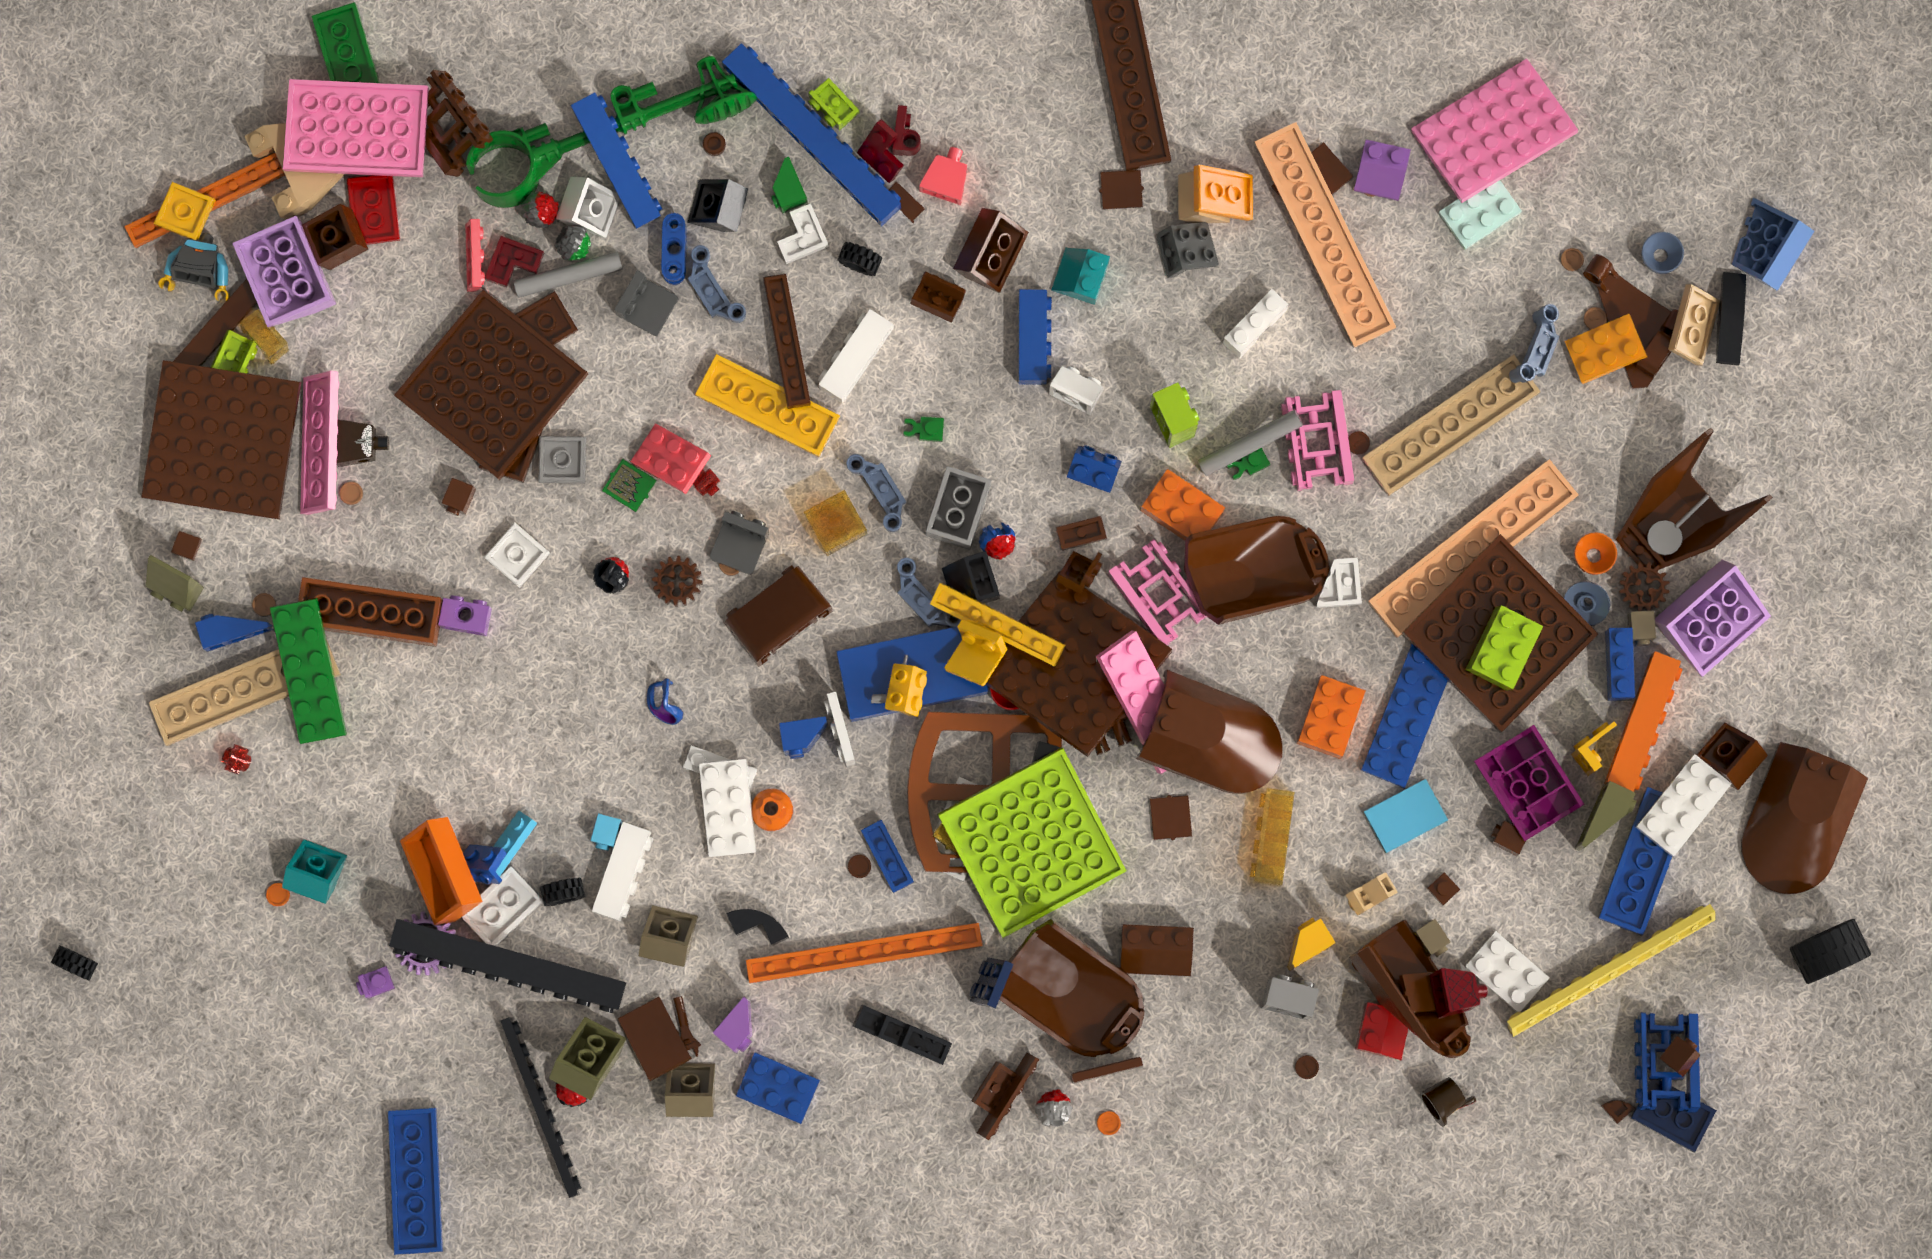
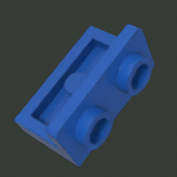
[1067,446,1122,493]
[463,844,507,884]

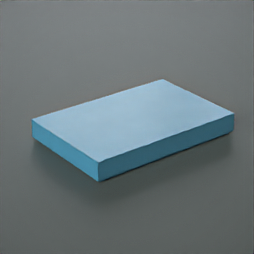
[1363,779,1448,853]

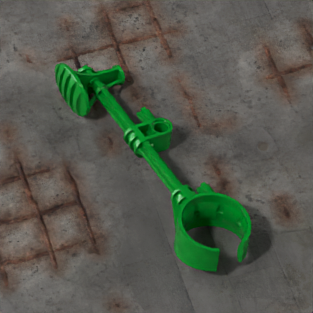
[466,56,757,208]

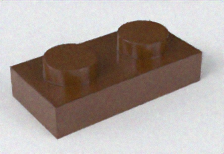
[1056,516,1107,551]

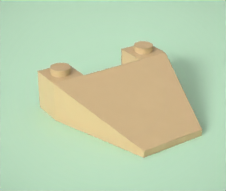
[244,123,344,219]

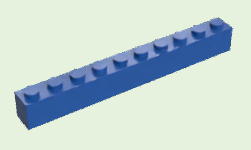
[722,43,901,227]

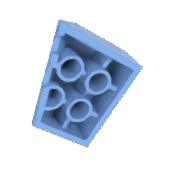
[1732,198,1814,291]

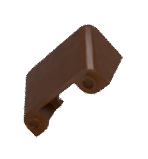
[725,565,833,667]

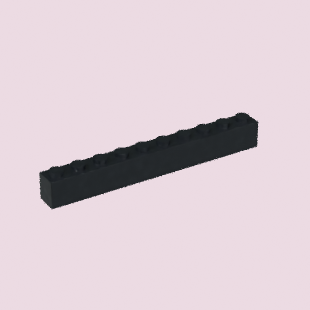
[389,919,627,1013]

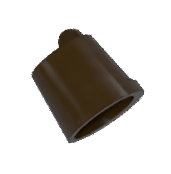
[1420,1077,1476,1127]

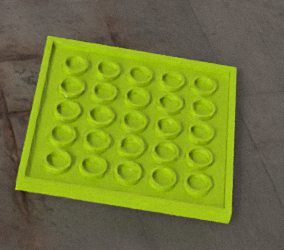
[937,747,1126,938]

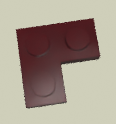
[857,119,904,183]
[485,236,545,288]

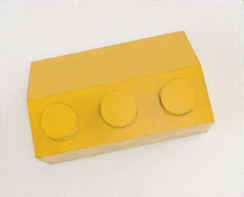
[1287,918,1336,971]

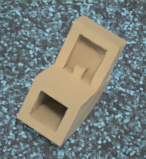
[1346,872,1398,916]

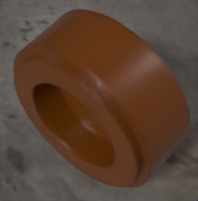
[703,132,726,156]

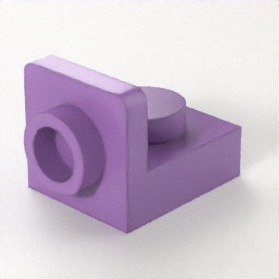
[356,966,395,999]

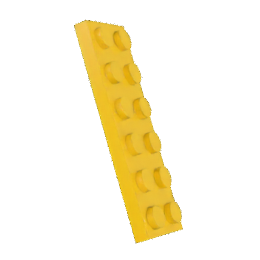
[695,354,840,457]

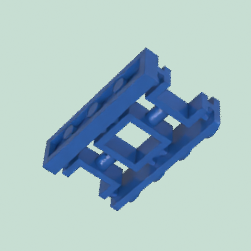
[1634,1012,1700,1112]

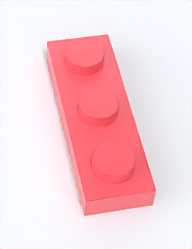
[465,219,485,292]

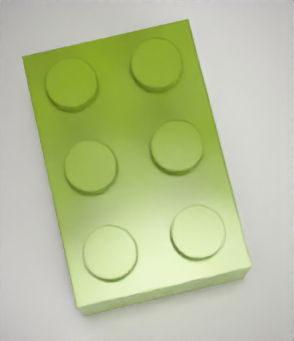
[1150,382,1200,448]
[1466,605,1543,691]

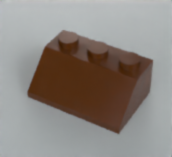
[953,208,1029,293]
[1120,924,1194,976]

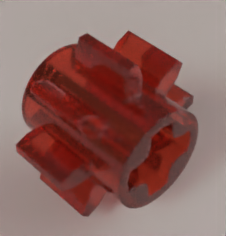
[692,468,720,497]
[222,744,251,775]

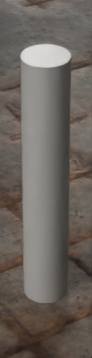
[513,252,623,298]
[1198,409,1303,476]

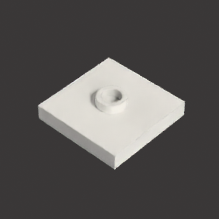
[484,522,550,588]

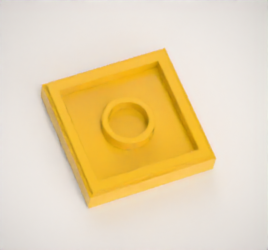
[154,182,216,241]

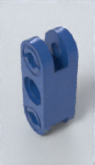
[661,213,687,285]

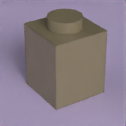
[1627,611,1656,646]
[1414,919,1451,957]

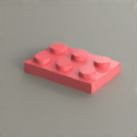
[630,423,711,494]

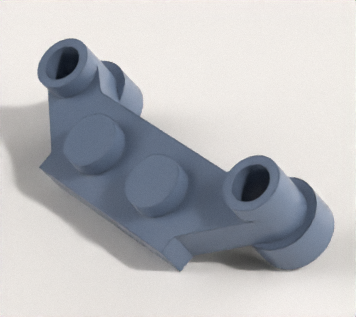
[688,245,746,323]
[1509,304,1560,383]
[846,454,906,532]
[897,558,961,628]

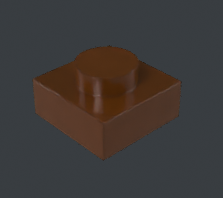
[1427,872,1461,906]

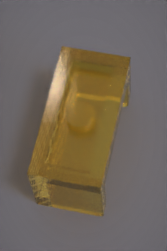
[240,309,289,365]

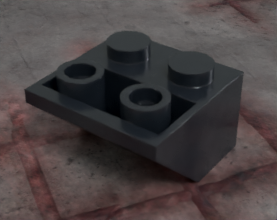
[942,551,1000,604]

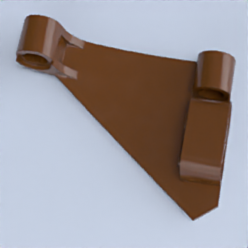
[1583,254,1679,389]

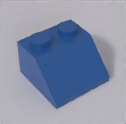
[779,716,828,759]

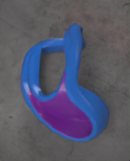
[647,678,684,725]

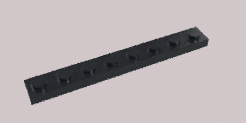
[501,1017,582,1198]

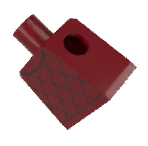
[1429,968,1488,1018]

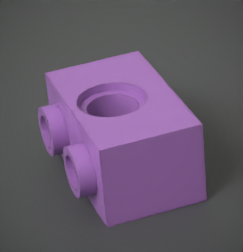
[438,595,492,636]

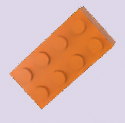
[400,817,483,925]

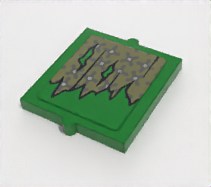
[602,459,657,512]

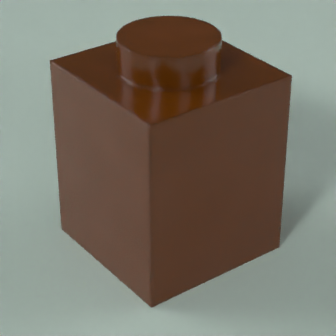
[442,478,476,516]
[1490,821,1526,856]
[1660,1036,1700,1077]

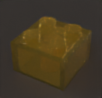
[804,490,868,556]

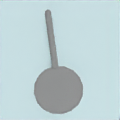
[1647,494,1709,555]

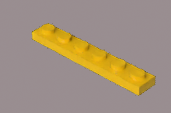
[930,583,1065,666]

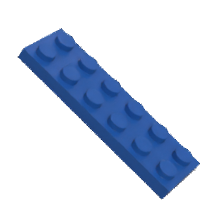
[1361,644,1448,788]
[1598,787,1672,936]
[388,1108,443,1255]

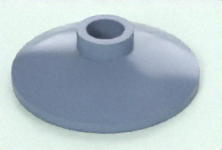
[1564,581,1610,626]

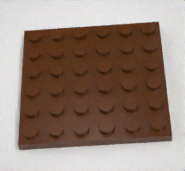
[394,290,589,481]
[141,360,301,520]
[1402,534,1598,733]
[985,571,1172,757]

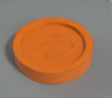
[266,883,290,907]
[1097,1111,1121,1135]

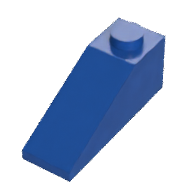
[195,614,274,652]

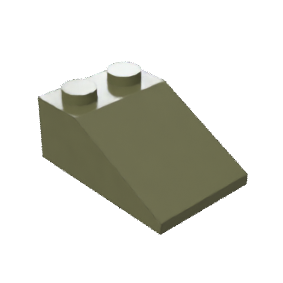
[146,555,204,612]
[1575,781,1637,851]

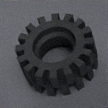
[837,242,882,276]
[540,877,585,906]
[51,945,98,981]

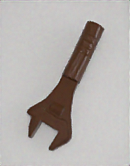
[673,996,701,1057]

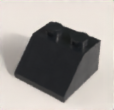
[687,179,748,232]

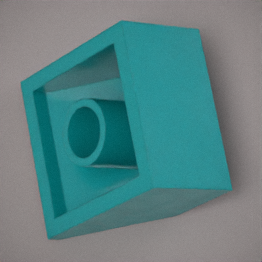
[1051,247,1110,305]
[282,839,347,904]

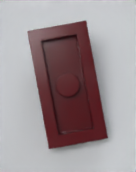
[893,105,921,156]

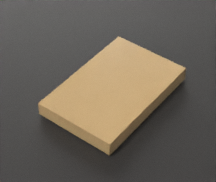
[1668,284,1720,366]

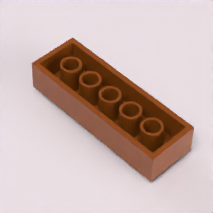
[298,577,443,647]

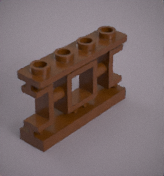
[425,69,493,177]

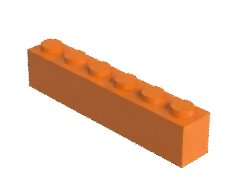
[1604,651,1683,792]

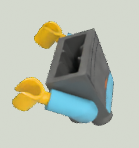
[158,233,230,301]

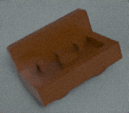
[910,272,966,323]
[1056,551,1103,594]

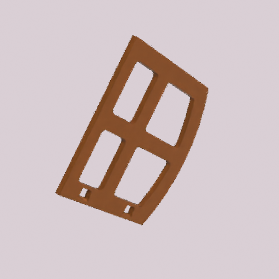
[907,712,1062,873]

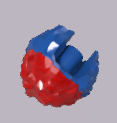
[979,522,1016,560]

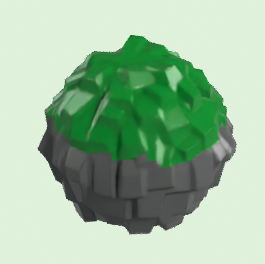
[554,226,591,261]

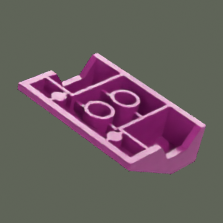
[1474,725,1585,842]

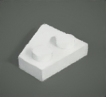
[1316,557,1362,608]

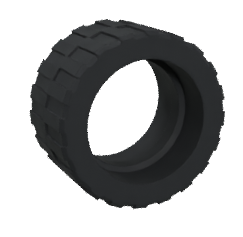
[1790,919,1871,984]

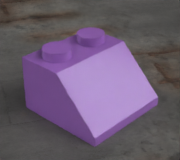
[1354,140,1411,201]
[713,997,752,1053]

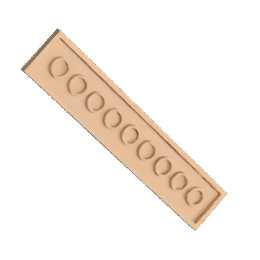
[1254,122,1396,348]
[1368,459,1579,638]

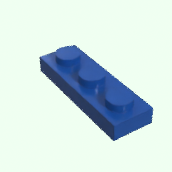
[861,820,914,893]

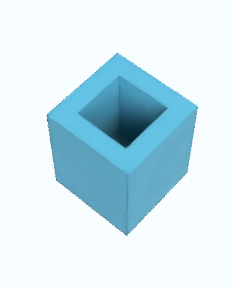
[591,814,623,851]

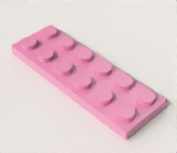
[300,371,339,515]
[1096,630,1166,774]

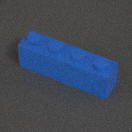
[1019,289,1052,385]

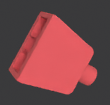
[919,147,967,205]

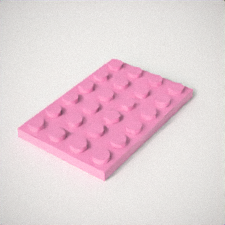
[1411,59,1578,203]
[283,79,429,177]

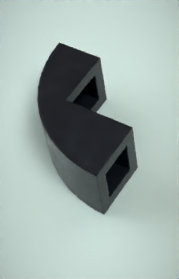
[726,909,789,946]

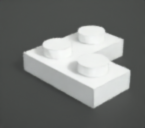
[777,203,829,264]

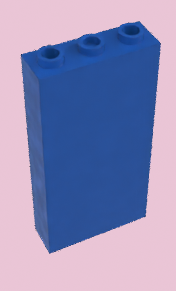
[836,627,990,722]

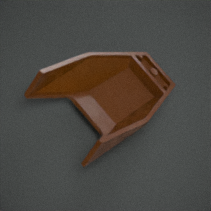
[1616,428,1773,570]

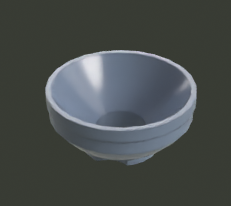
[1641,232,1684,274]

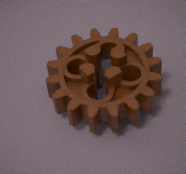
[652,556,703,607]
[1619,562,1670,611]

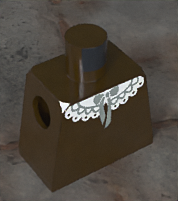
[336,420,389,467]

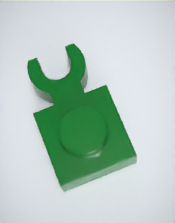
[904,417,944,442]
[1227,448,1271,480]

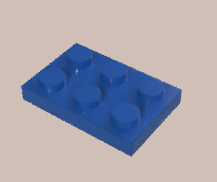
[736,1053,820,1124]

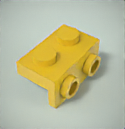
[885,663,927,717]

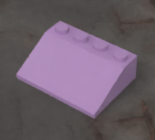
[232,216,336,327]
[1655,559,1771,677]

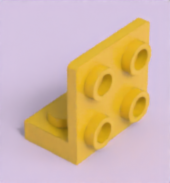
[944,619,1008,686]
[1571,721,1617,776]

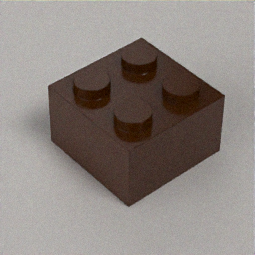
[302,204,369,270]

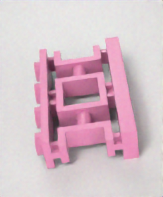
[1281,390,1354,491]
[1108,539,1207,645]

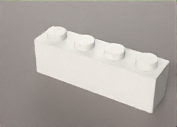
[818,309,894,404]
[592,822,653,921]

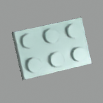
[1439,180,1522,250]

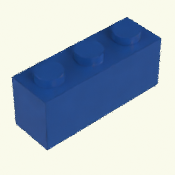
[1605,628,1635,701]

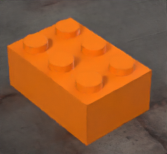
[1140,469,1225,541]
[1297,675,1366,759]

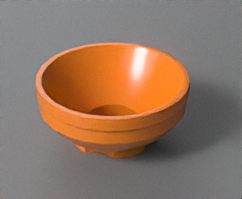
[1574,532,1617,575]
[751,789,793,831]

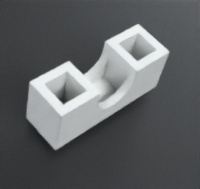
[1223,289,1289,359]

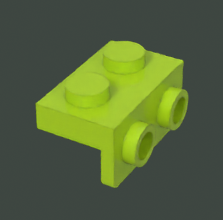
[808,78,860,131]
[210,330,258,373]

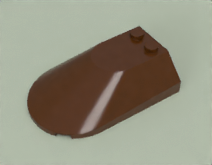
[1184,516,1329,625]
[1136,670,1282,794]
[1741,742,1868,894]
[999,919,1145,1057]
[1349,920,1471,1058]

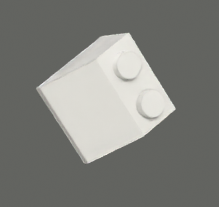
[556,177,620,238]
[1049,366,1103,415]

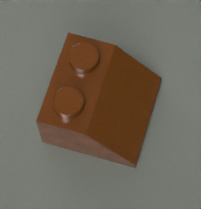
[1697,722,1768,790]

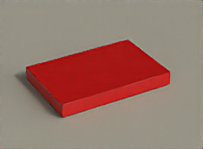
[347,175,400,245]

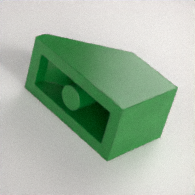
[771,156,808,213]

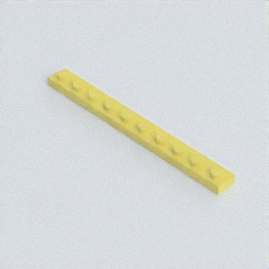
[1507,904,1716,1037]

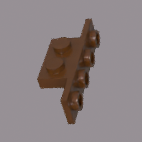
[971,1052,1039,1140]

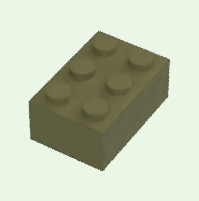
[549,1017,627,1100]

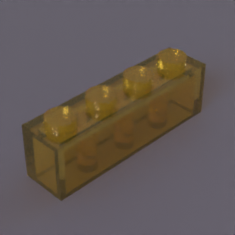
[1249,788,1295,887]

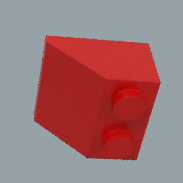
[1355,1002,1408,1060]

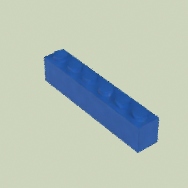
[570,92,662,229]

